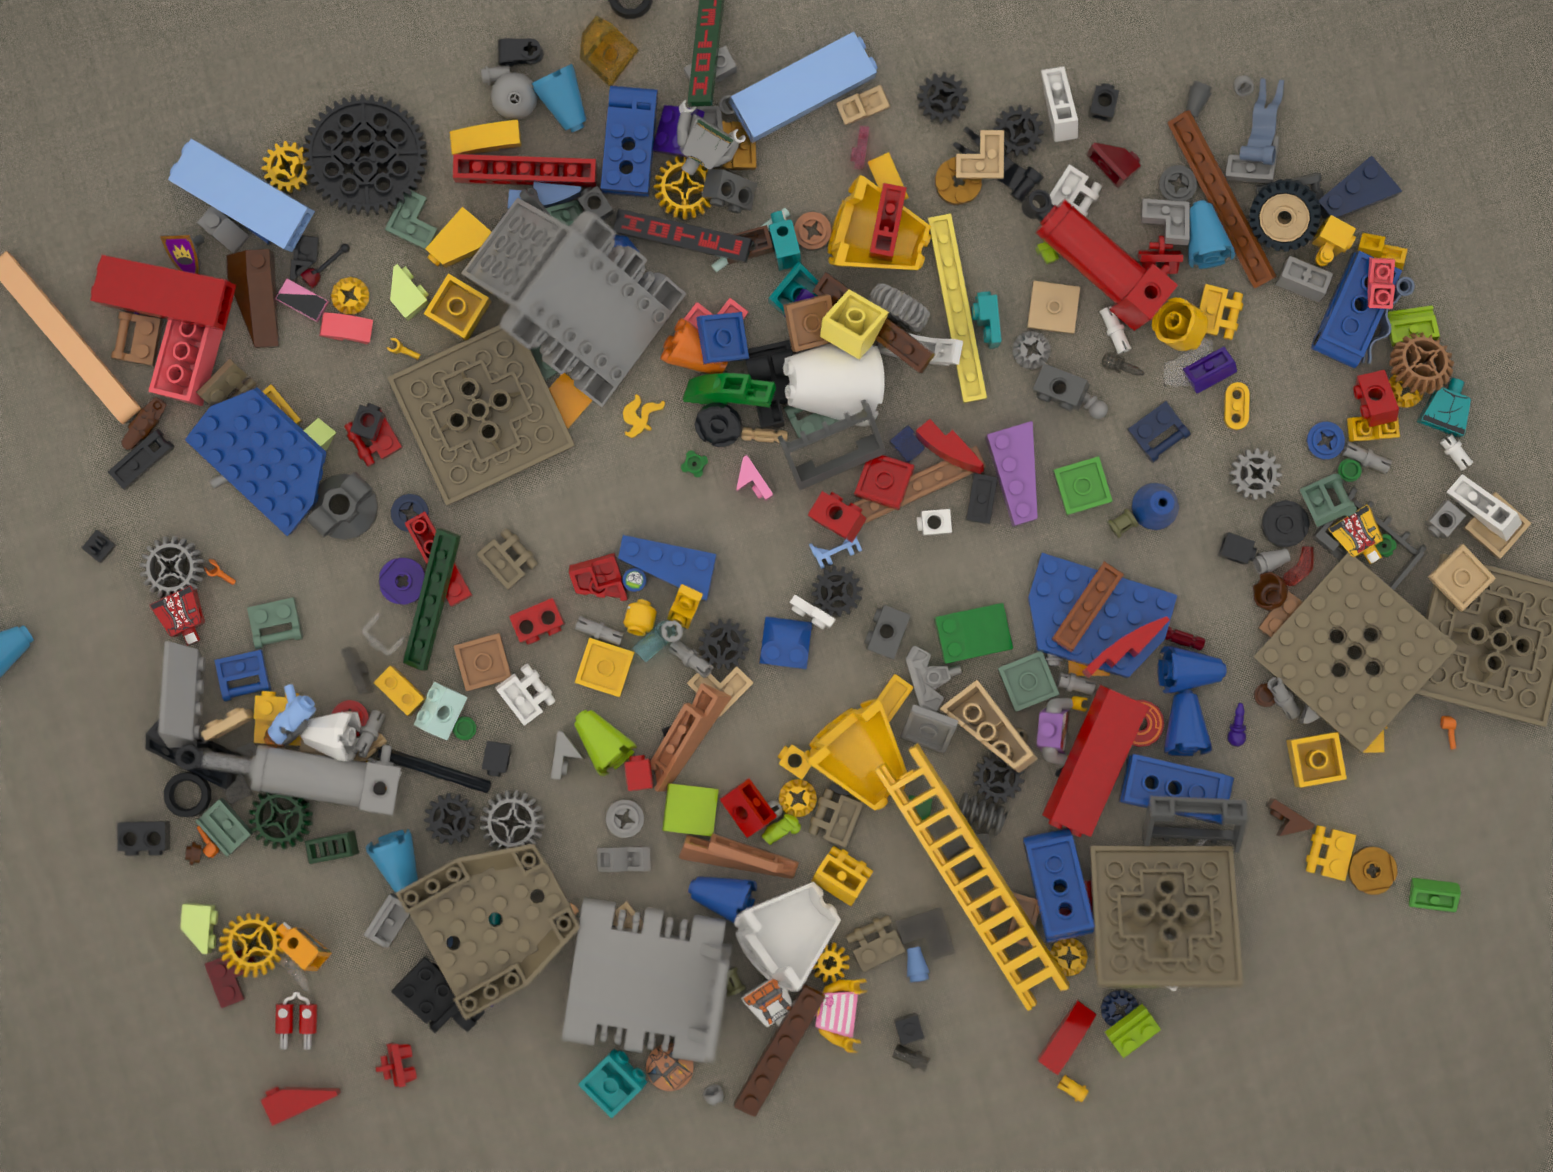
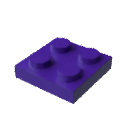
[653,105,705,157]

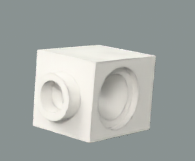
[917,509,952,536]

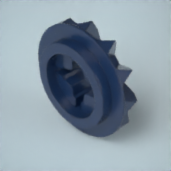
[391,494,429,532]
[1101,990,1139,1027]

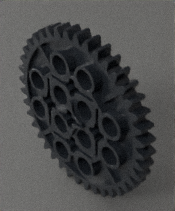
[302,94,427,216]

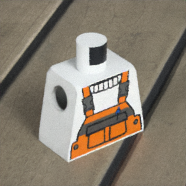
[741,978,793,1027]

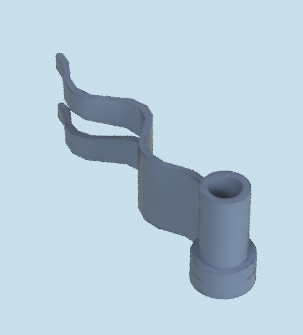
[1240,78,1285,165]
[1361,277,1415,364]

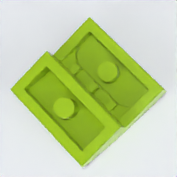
[662,783,719,836]

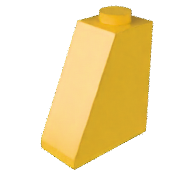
[425,206,492,268]

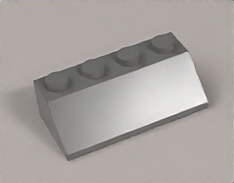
[158,642,206,748]

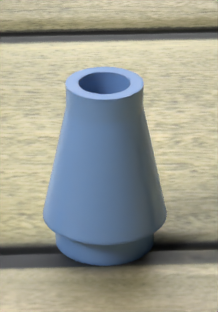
[907,947,930,983]

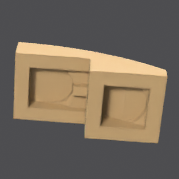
[836,85,891,125]

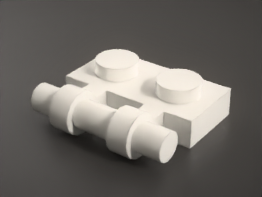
[1050,164,1102,217]
[495,664,556,726]

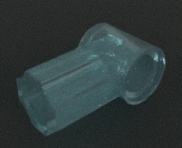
[632,621,677,663]

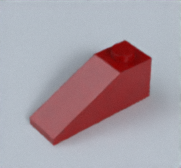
[869,183,907,262]
[261,1086,341,1126]

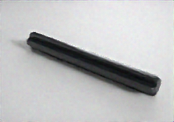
[377,746,491,793]

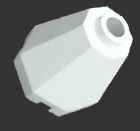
[300,711,362,761]

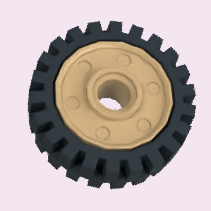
[1249,179,1321,252]

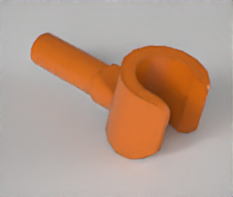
[204,559,236,585]
[1440,716,1456,749]
[197,826,219,858]

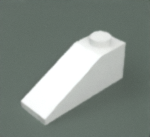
[1041,67,1078,142]
[1447,474,1522,542]

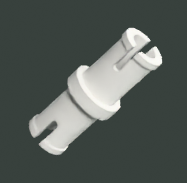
[1100,305,1132,355]

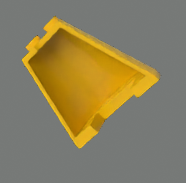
[828,175,931,270]
[804,699,907,811]

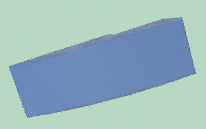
[508,182,582,210]

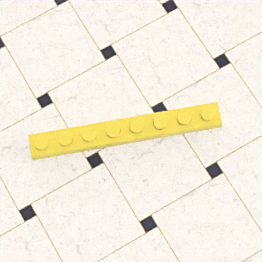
[928,214,987,403]

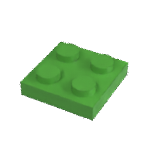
[1053,456,1113,515]

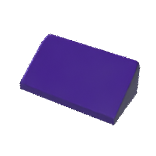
[1183,346,1237,394]

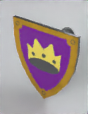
[160,234,204,275]

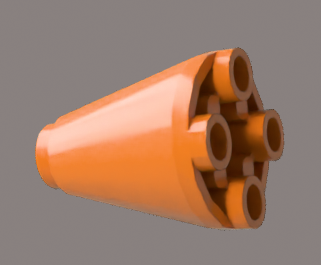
[660,318,728,374]

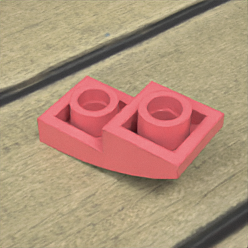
[1368,257,1395,309]
[319,312,373,344]

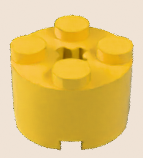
[1152,298,1208,351]

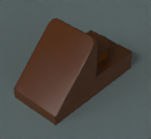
[1266,798,1315,836]

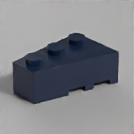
[1319,155,1402,220]

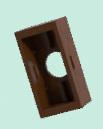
[727,225,774,264]

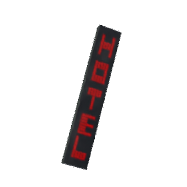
[613,209,753,263]

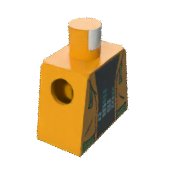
[276,922,332,971]

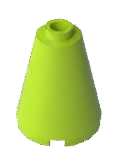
[574,710,637,777]

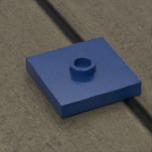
[696,312,749,364]

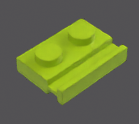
[1387,305,1440,347]
[1104,1004,1161,1059]

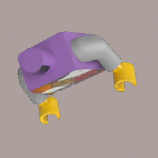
[1037,696,1088,766]

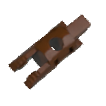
[121,397,167,450]

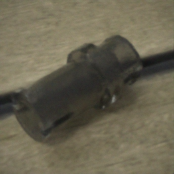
[892,1043,930,1072]

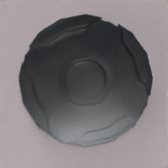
[695,403,742,447]
[1261,500,1310,548]

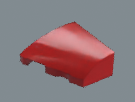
[569,553,628,601]

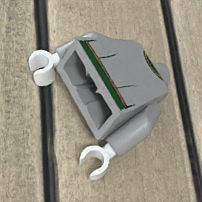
[677,100,746,175]

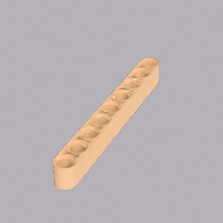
[0,251,141,425]

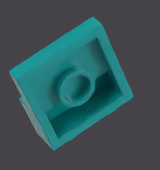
[971,291,1002,349]
[578,1048,648,1119]

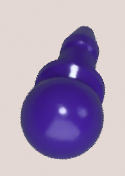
[1227,703,1246,747]

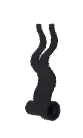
[952,126,1044,203]

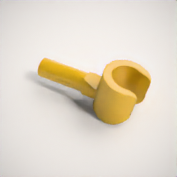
[387,338,421,360]

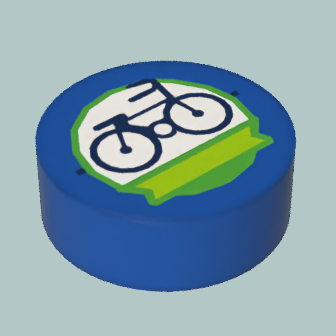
[623,568,647,592]

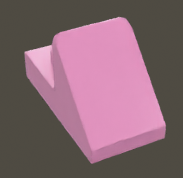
[736,455,773,501]

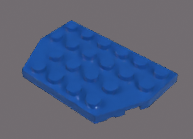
[185,387,327,536]
[1028,553,1177,679]

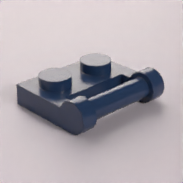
[1127,401,1191,463]

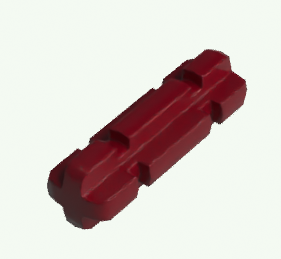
[1165,627,1205,650]

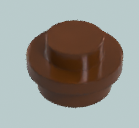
[1254,683,1275,707]
[185,842,201,866]

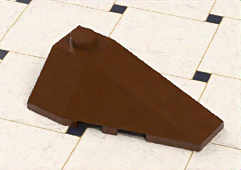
[226,249,279,348]

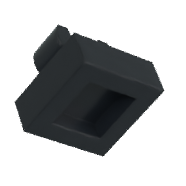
[82,530,116,563]

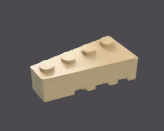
[939,680,1038,773]

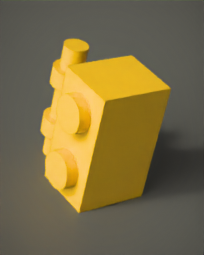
[1311,215,1356,267]
[811,846,874,906]

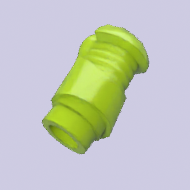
[761,814,801,845]

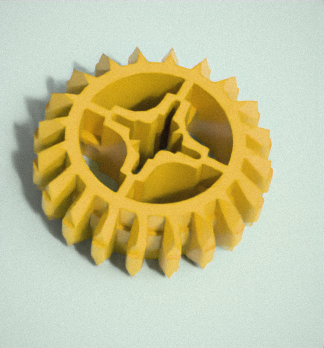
[654,156,712,220]
[219,913,284,978]

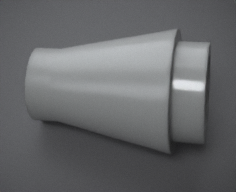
[1253,548,1290,575]

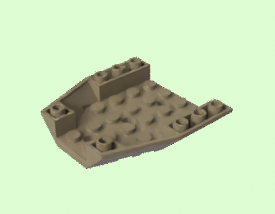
[396,844,581,1020]

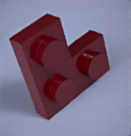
[204,946,257,1008]

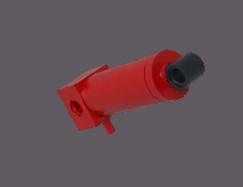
[1021,189,1178,331]

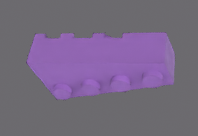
[985,421,1038,527]

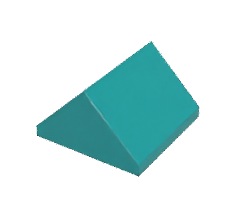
[768,262,819,315]

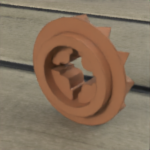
[794,212,831,250]

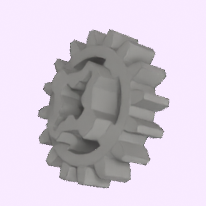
[1229,448,1282,500]

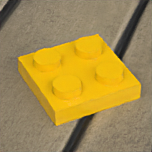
[574,638,635,697]

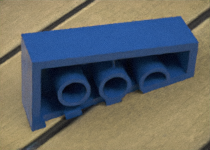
[618,535,717,601]

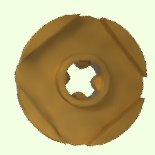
[935,157,982,205]
[1348,847,1397,895]

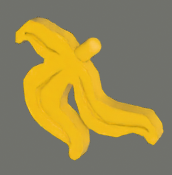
[623,394,665,438]

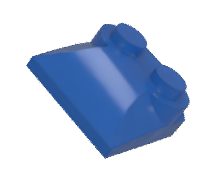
[760,617,812,669]

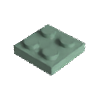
[997,651,1060,712]

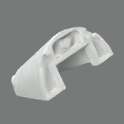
[783,343,885,427]
[734,882,841,991]

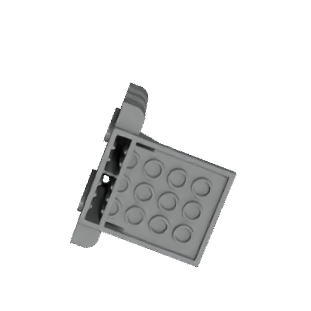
[461,198,686,407]
[562,897,732,1063]

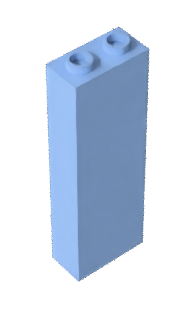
[729,32,877,143]
[168,139,315,252]

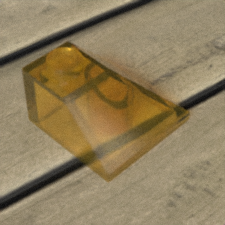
[580,16,639,87]

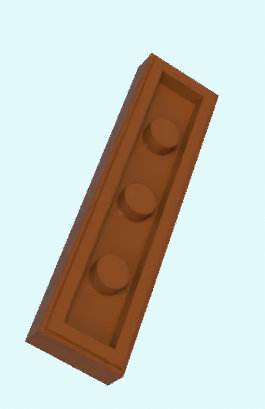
[1051,561,1124,652]

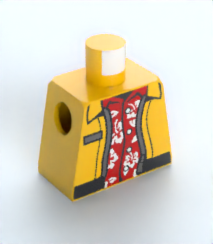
[1328,505,1384,565]

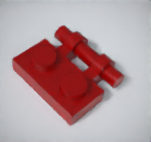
[344,409,403,467]

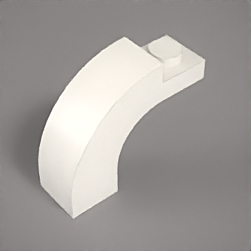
[878,333,963,366]

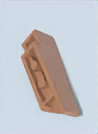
[650,683,731,792]
[679,833,799,879]

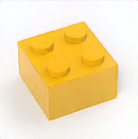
[424,273,492,341]
[1286,732,1347,788]

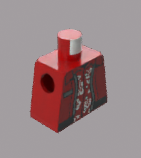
[150,586,205,646]

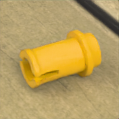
[1057,1075,1089,1103]

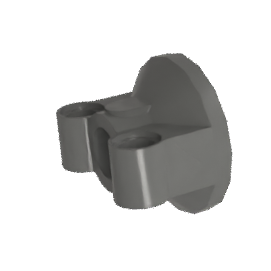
[307,472,378,540]

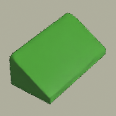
[1408,878,1461,912]

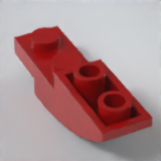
[405,512,473,607]

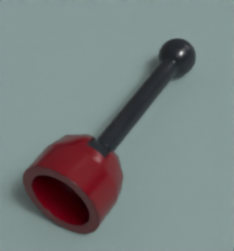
[300,243,350,289]

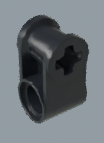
[498,38,544,66]

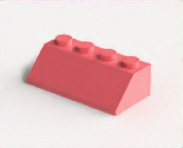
[148,319,223,407]

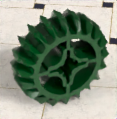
[248,793,313,850]

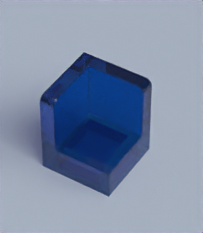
[889,425,925,463]

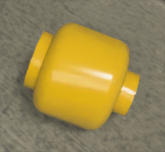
[623,599,657,636]

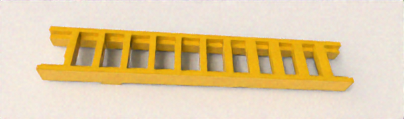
[876,743,1070,1011]

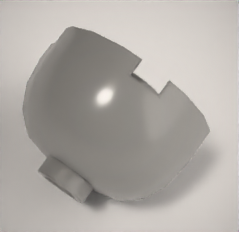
[491,72,538,120]

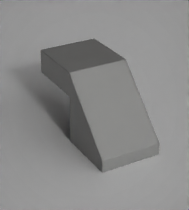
[597,847,651,872]

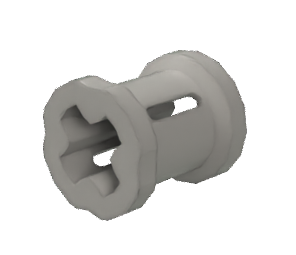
[661,621,683,642]

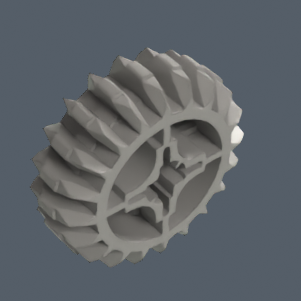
[868,284,930,332]
[140,536,205,598]
[480,790,545,850]

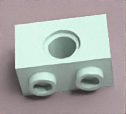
[414,682,468,740]

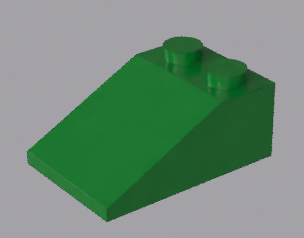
[934,603,1013,664]

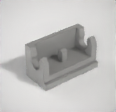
[1275,256,1333,303]
[364,893,410,948]

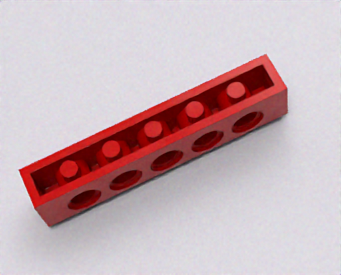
[453,154,597,188]

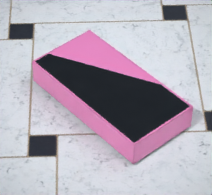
[275,279,329,322]

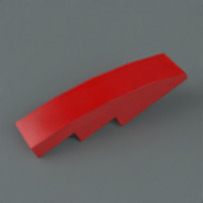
[1082,616,1170,679]

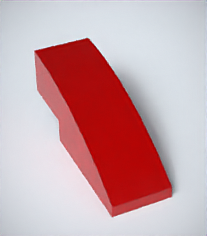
[916,419,984,474]
[1037,1000,1097,1076]

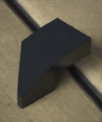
[290,235,320,280]

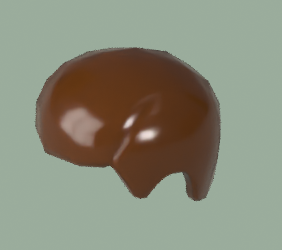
[1253,572,1288,611]

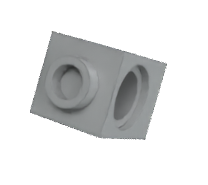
[1425,500,1466,538]

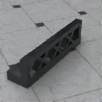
[145,719,243,790]

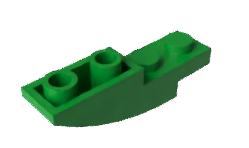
[683,373,776,407]

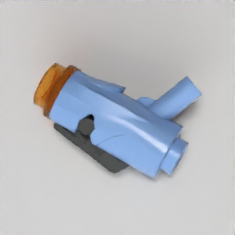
[264,684,315,748]

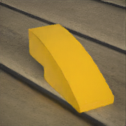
[450,120,522,156]

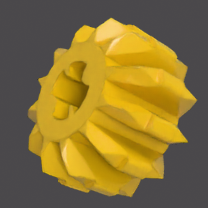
[812,942,850,982]

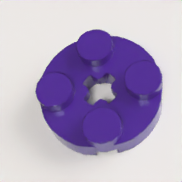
[379,558,425,605]

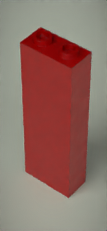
[90,255,236,331]
[1042,685,1149,837]

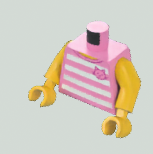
[815,979,867,1053]

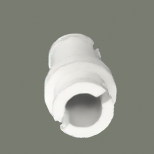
[1440,434,1473,471]

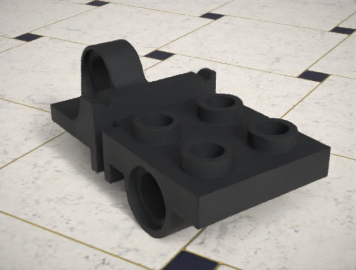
[745,340,793,429]
[391,956,485,1033]

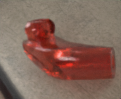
[1283,546,1314,586]

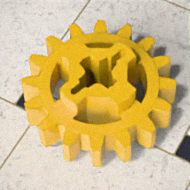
[261,141,309,194]

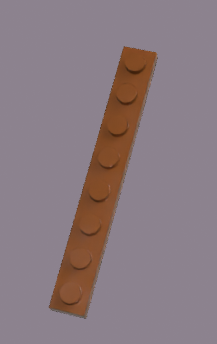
[1167,110,1277,289]

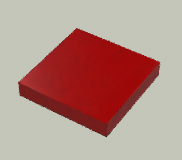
[854,455,915,510]

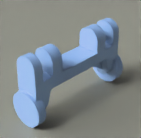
[809,536,862,569]

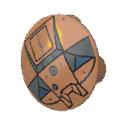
[646,1042,694,1091]

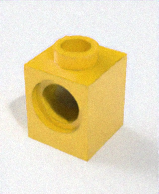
[777,744,811,780]

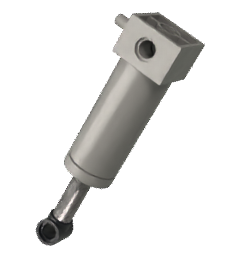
[176,745,401,815]

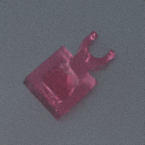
[850,126,869,170]

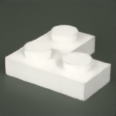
[790,595,835,630]

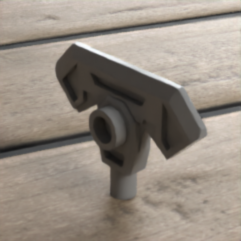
[906,646,962,712]

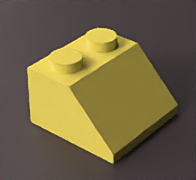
[820,290,889,360]

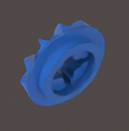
[1306,422,1345,460]

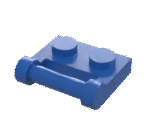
[214,650,271,702]

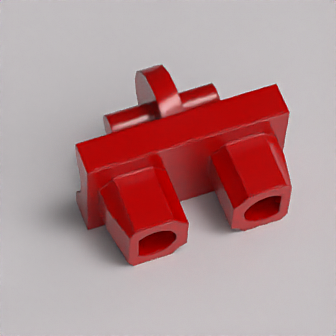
[1138,236,1183,274]
[375,1043,417,1088]

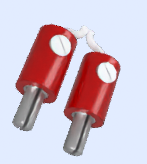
[275,992,317,1050]

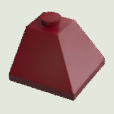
[1086,143,1141,189]

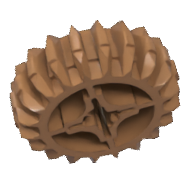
[1389,332,1454,395]

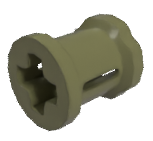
[1107,508,1139,539]
[726,966,746,997]

